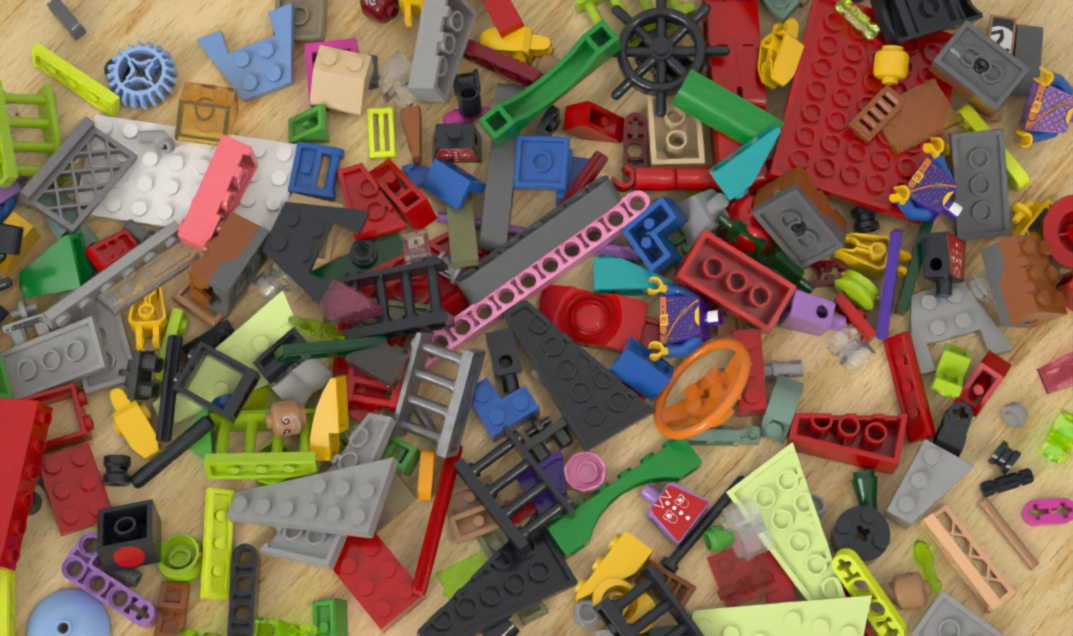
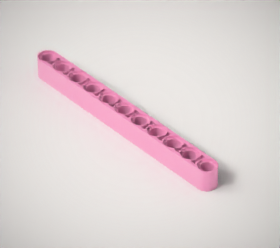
[406,191,650,371]

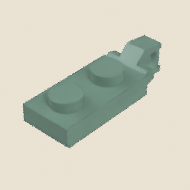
[686,425,760,447]

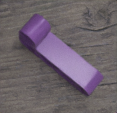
[61,532,159,629]

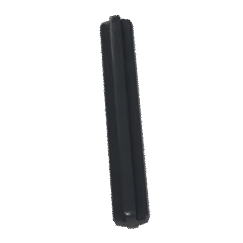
[156,335,183,443]
[130,415,215,489]

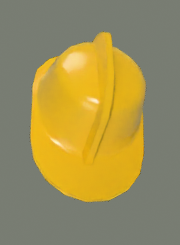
[592,578,656,634]

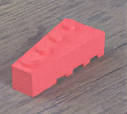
[178,134,259,252]

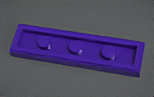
[876,229,904,340]

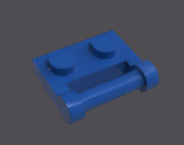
[288,142,345,202]

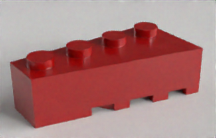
[786,413,908,475]

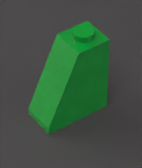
[19,232,92,299]

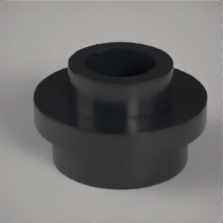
[350,239,377,266]

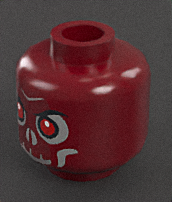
[360,0,399,24]

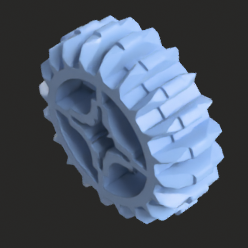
[107,41,178,110]

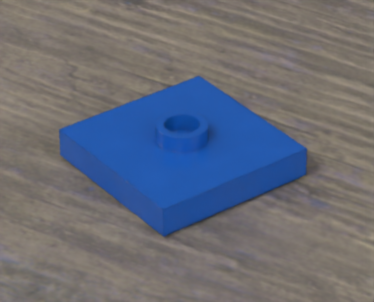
[513,135,571,191]

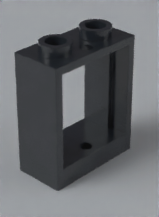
[172,341,261,424]

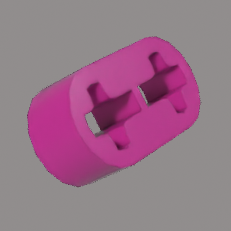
[1021,498,1073,527]

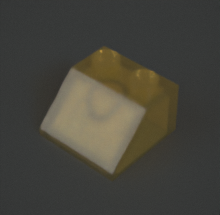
[175,81,239,146]

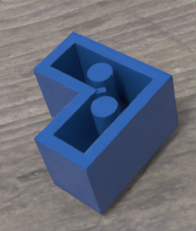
[622,196,688,275]
[471,377,540,443]

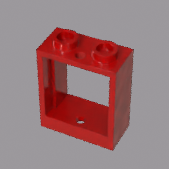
[19,383,94,454]

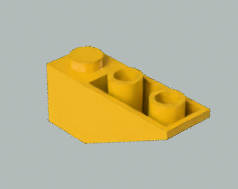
[574,531,653,602]

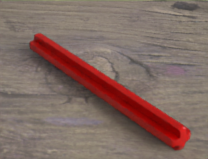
[411,444,463,596]

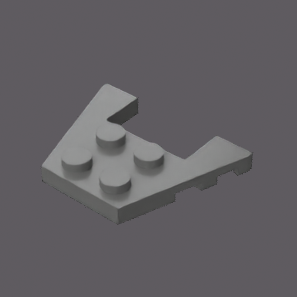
[909,282,1013,376]

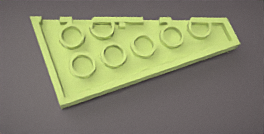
[152,290,302,424]
[726,442,846,600]
[692,595,872,636]

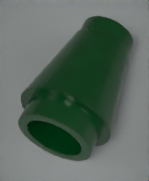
[851,470,878,509]

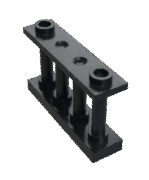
[337,256,455,340]
[453,425,576,556]
[592,564,704,636]

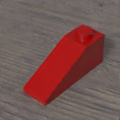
[369,158,437,233]

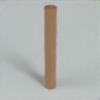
[978,497,1040,570]

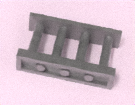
[390,331,486,458]

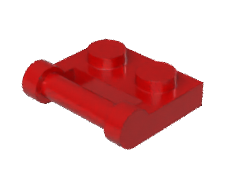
[347,355,406,412]

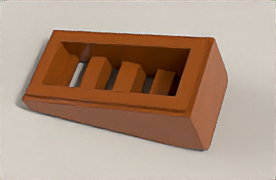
[848,85,906,144]
[400,105,422,165]
[634,559,697,607]

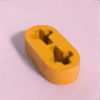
[417,449,436,501]

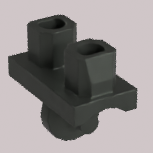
[118,350,164,400]
[523,416,572,463]

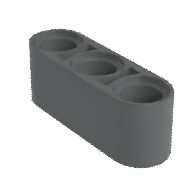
[1011,24,1043,97]

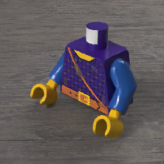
[889,137,963,222]
[647,277,723,361]

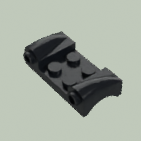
[870,0,983,46]

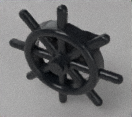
[611,0,730,117]

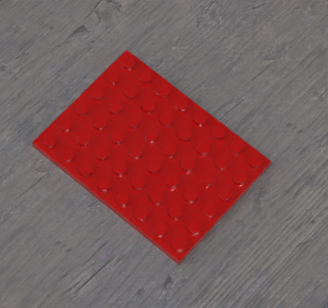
[767,0,954,225]

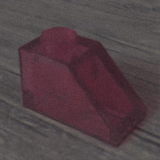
[318,278,386,324]
[1037,352,1073,394]

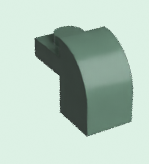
[760,375,804,444]

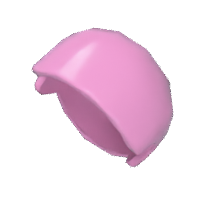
[564,451,607,493]

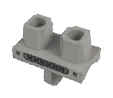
[2,298,54,346]

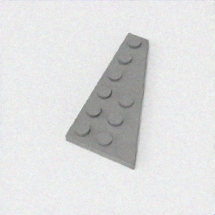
[260,413,396,570]
[226,457,398,538]

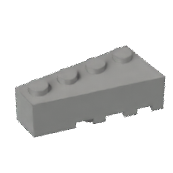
[408,0,478,103]

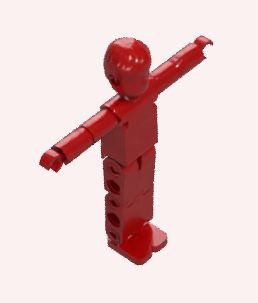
[611,0,774,254]

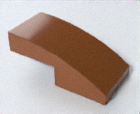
[153,581,190,636]

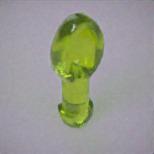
[912,540,942,593]

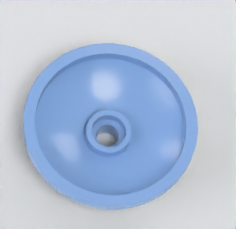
[27,589,111,636]

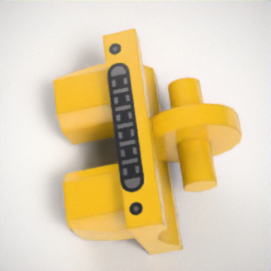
[1008,199,1053,238]

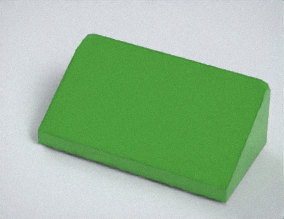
[313,598,348,636]

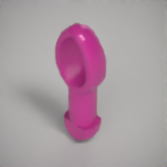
[443,107,491,124]

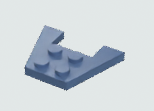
[197,3,294,103]

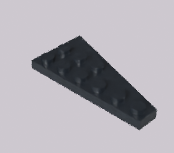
[502,300,656,453]
[416,512,578,636]

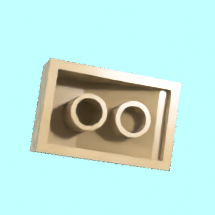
[647,94,705,168]

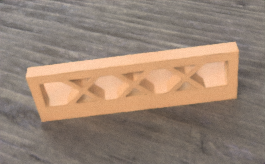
[919,504,1016,613]

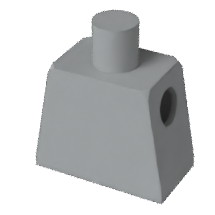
[677,189,729,246]

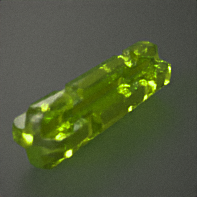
[835,0,880,40]

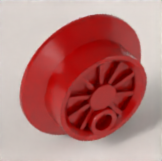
[1041,195,1073,270]

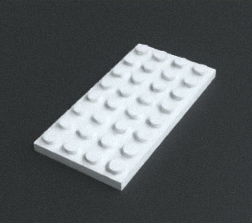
[75,115,297,231]

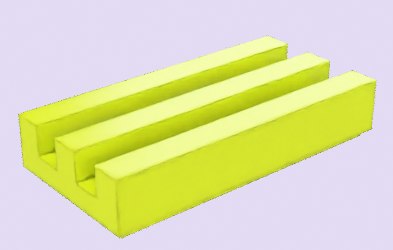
[367,107,396,161]

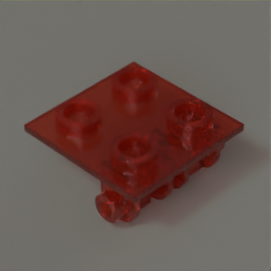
[707,537,778,607]

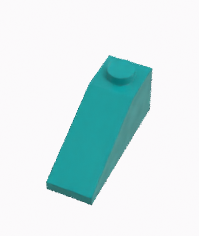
[708,123,781,201]
[593,254,675,296]

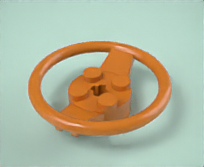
[653,338,752,440]

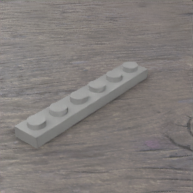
[44,220,180,330]

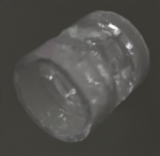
[251,262,299,302]
[825,323,876,375]

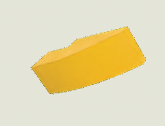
[310,375,349,461]

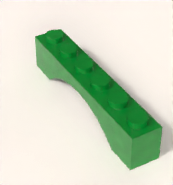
[478,19,622,148]
[547,439,702,560]

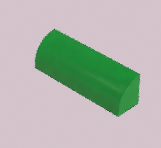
[671,69,785,145]

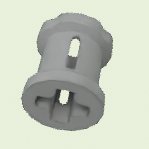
[438,251,466,285]

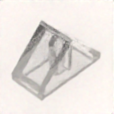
[401,228,432,265]

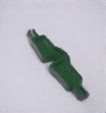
[715,212,815,294]

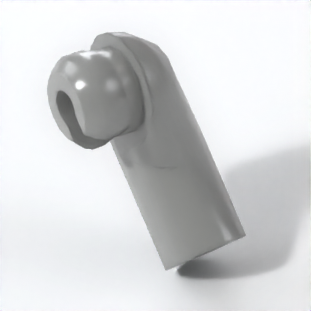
[139,130,175,154]

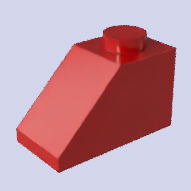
[563,101,624,143]
[953,350,1012,417]

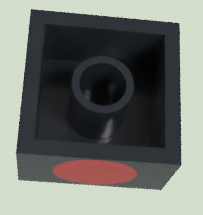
[97,499,161,573]

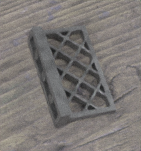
[20,117,138,234]

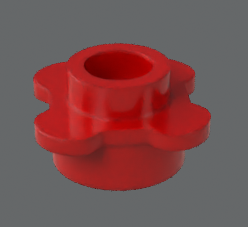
[503,492,535,524]

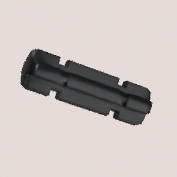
[979,468,1034,497]

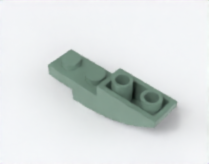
[39,184,100,277]

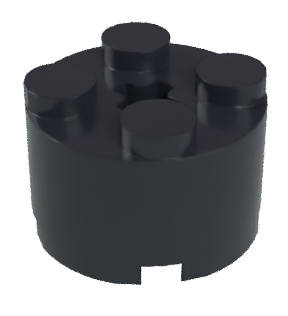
[830,506,890,565]

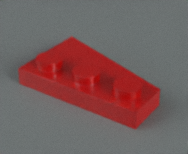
[337,163,408,241]

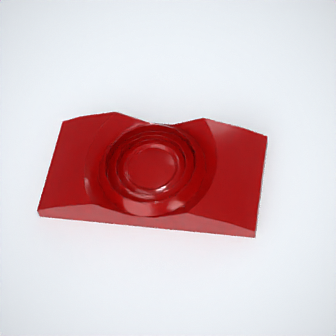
[538,285,648,353]

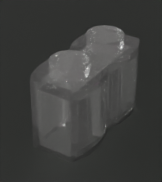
[720,496,777,561]

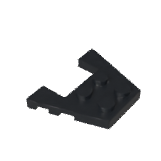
[262,202,370,308]

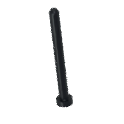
[660,475,745,574]

